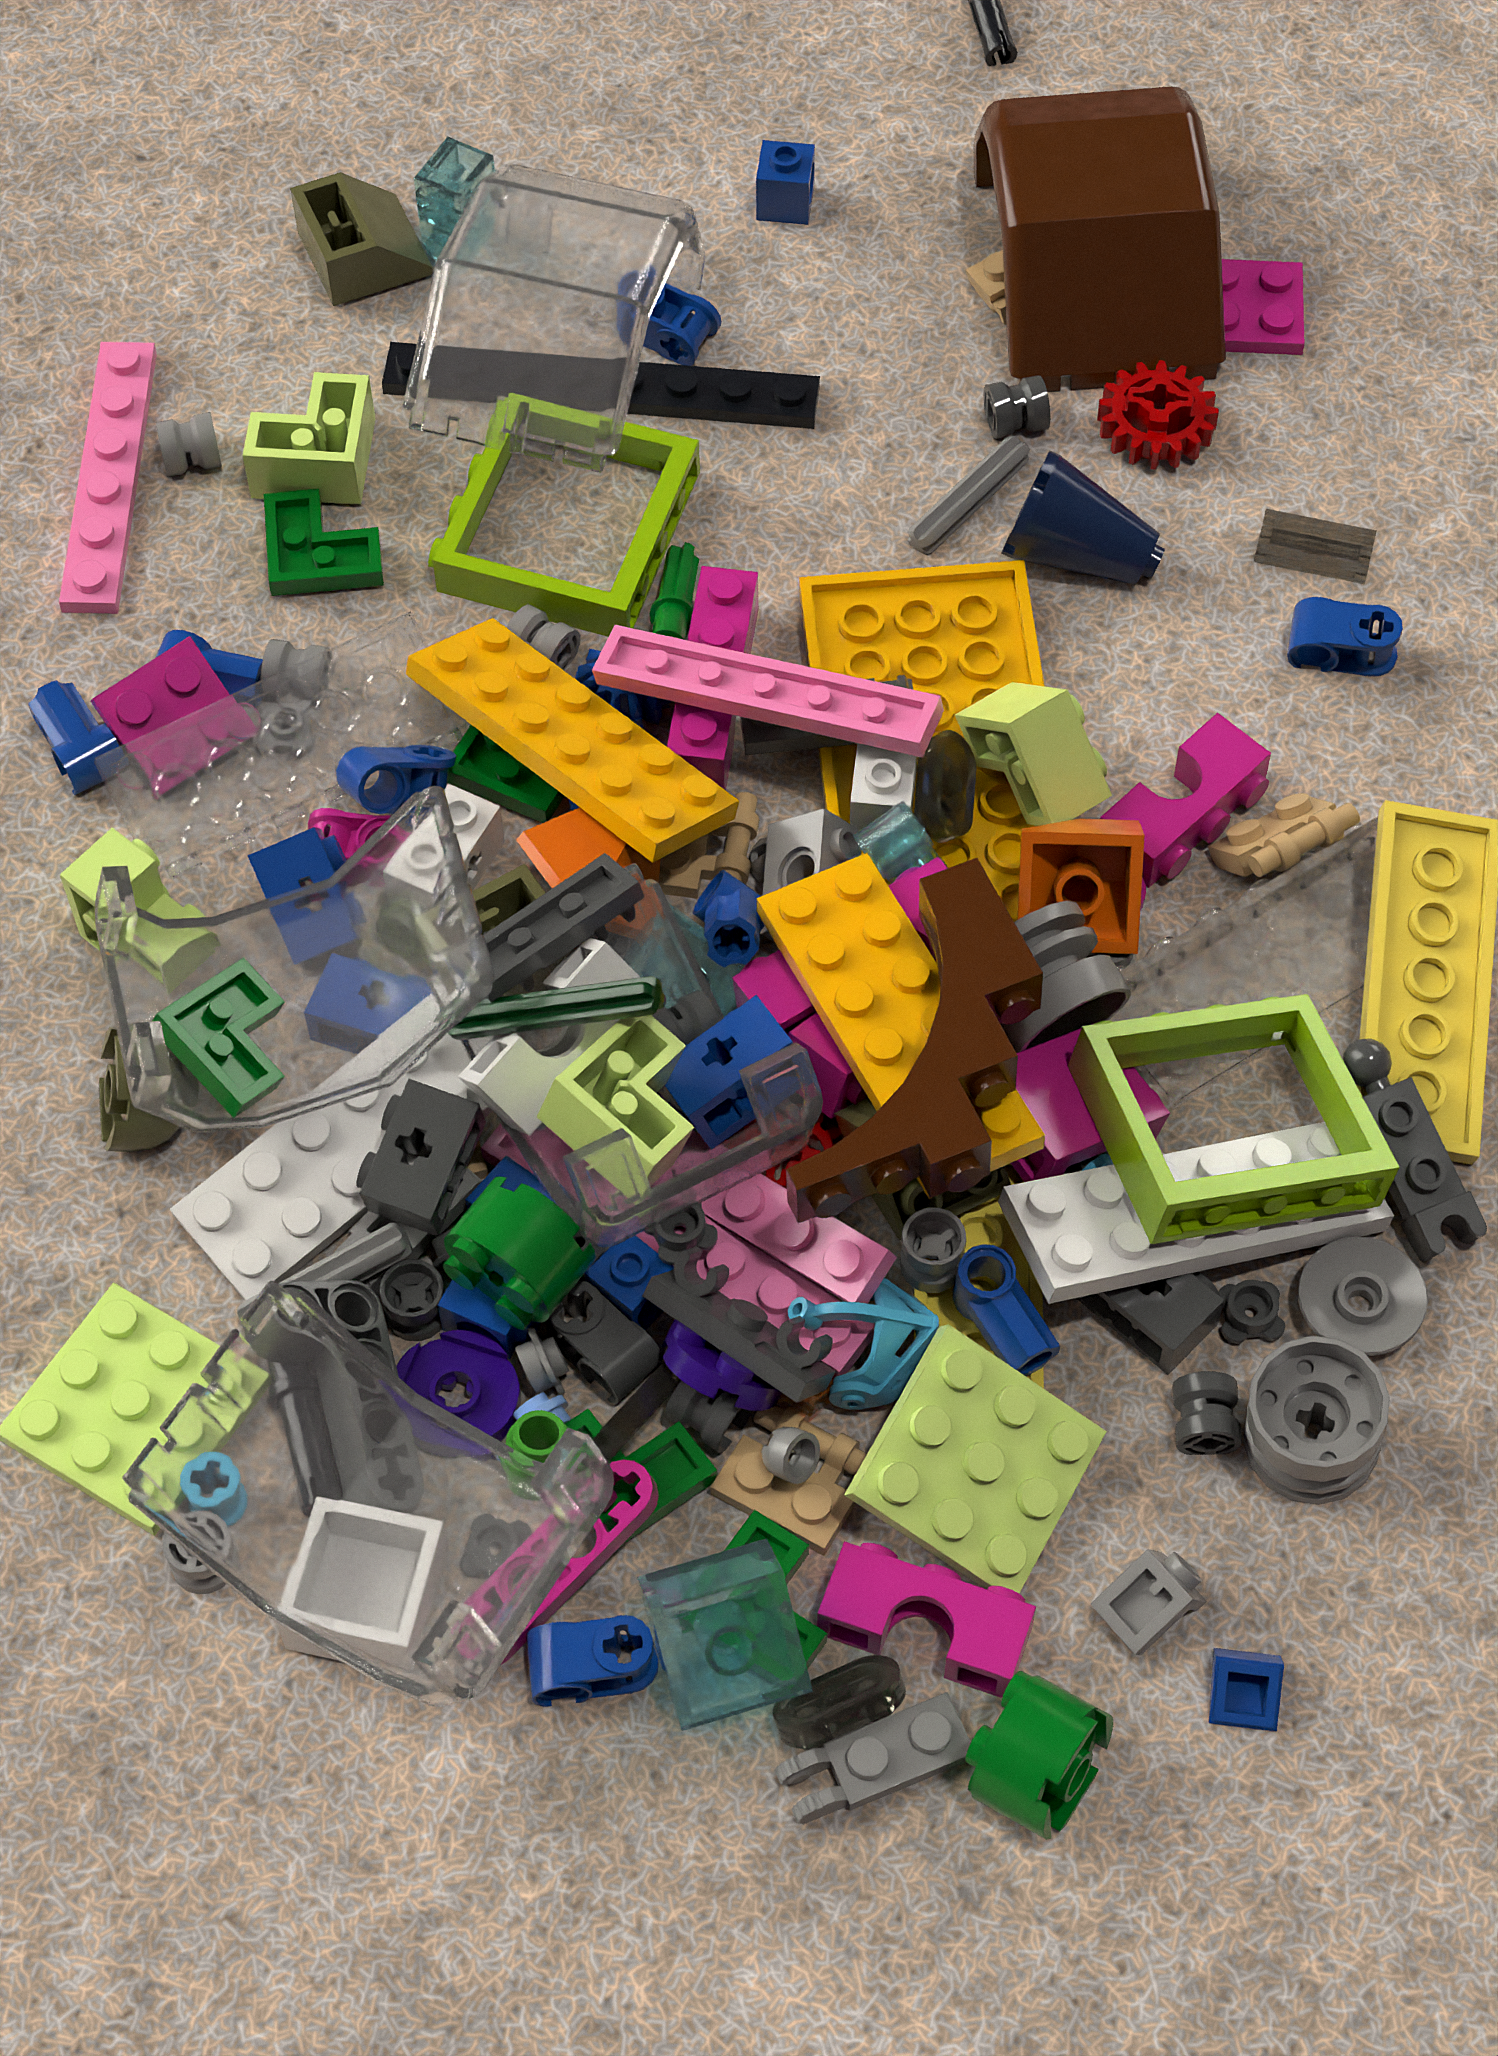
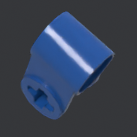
[617,273,722,366]
[1287,597,1403,676]
[336,745,456,816]
[526,1615,659,1707]

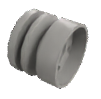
[1000,900,1131,1053]
[1243,1336,1390,1505]

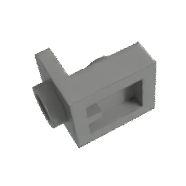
[1091,1549,1207,1655]

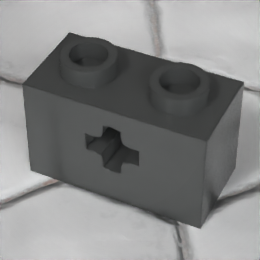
[356,1078,486,1236]
[1076,1272,1224,1375]

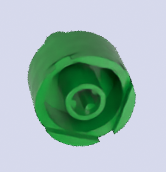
[443,1176,596,1330]
[965,1671,1113,1840]

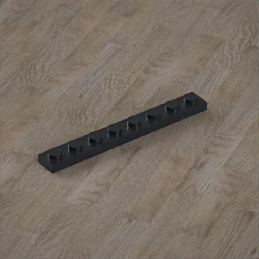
[382,342,820,429]

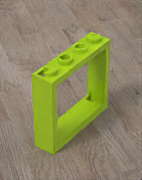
[428,393,700,637]
[1068,994,1400,1244]

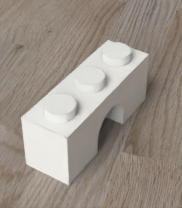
[458,938,640,1136]

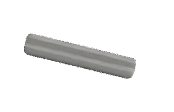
[908,436,1030,555]
[237,1223,413,1330]

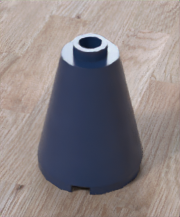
[1001,450,1165,585]

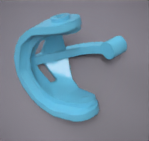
[788,1278,939,1410]

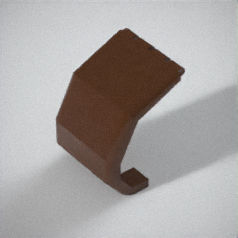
[973,86,1226,392]

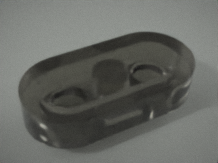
[914,730,976,843]
[772,1655,906,1750]

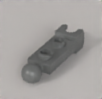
[1343,1039,1487,1262]

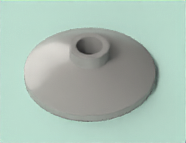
[1298,1237,1428,1356]

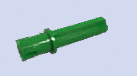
[649,542,699,640]

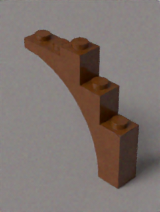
[786,858,1043,1224]

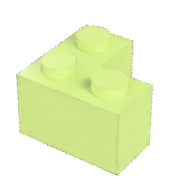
[242,372,376,505]
[955,682,1112,826]
[60,828,215,1001]
[537,1015,694,1203]

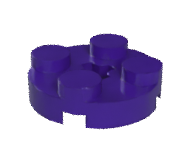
[662,1319,782,1411]
[396,1330,521,1459]

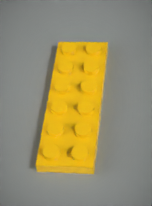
[406,618,739,863]
[756,853,1045,1199]

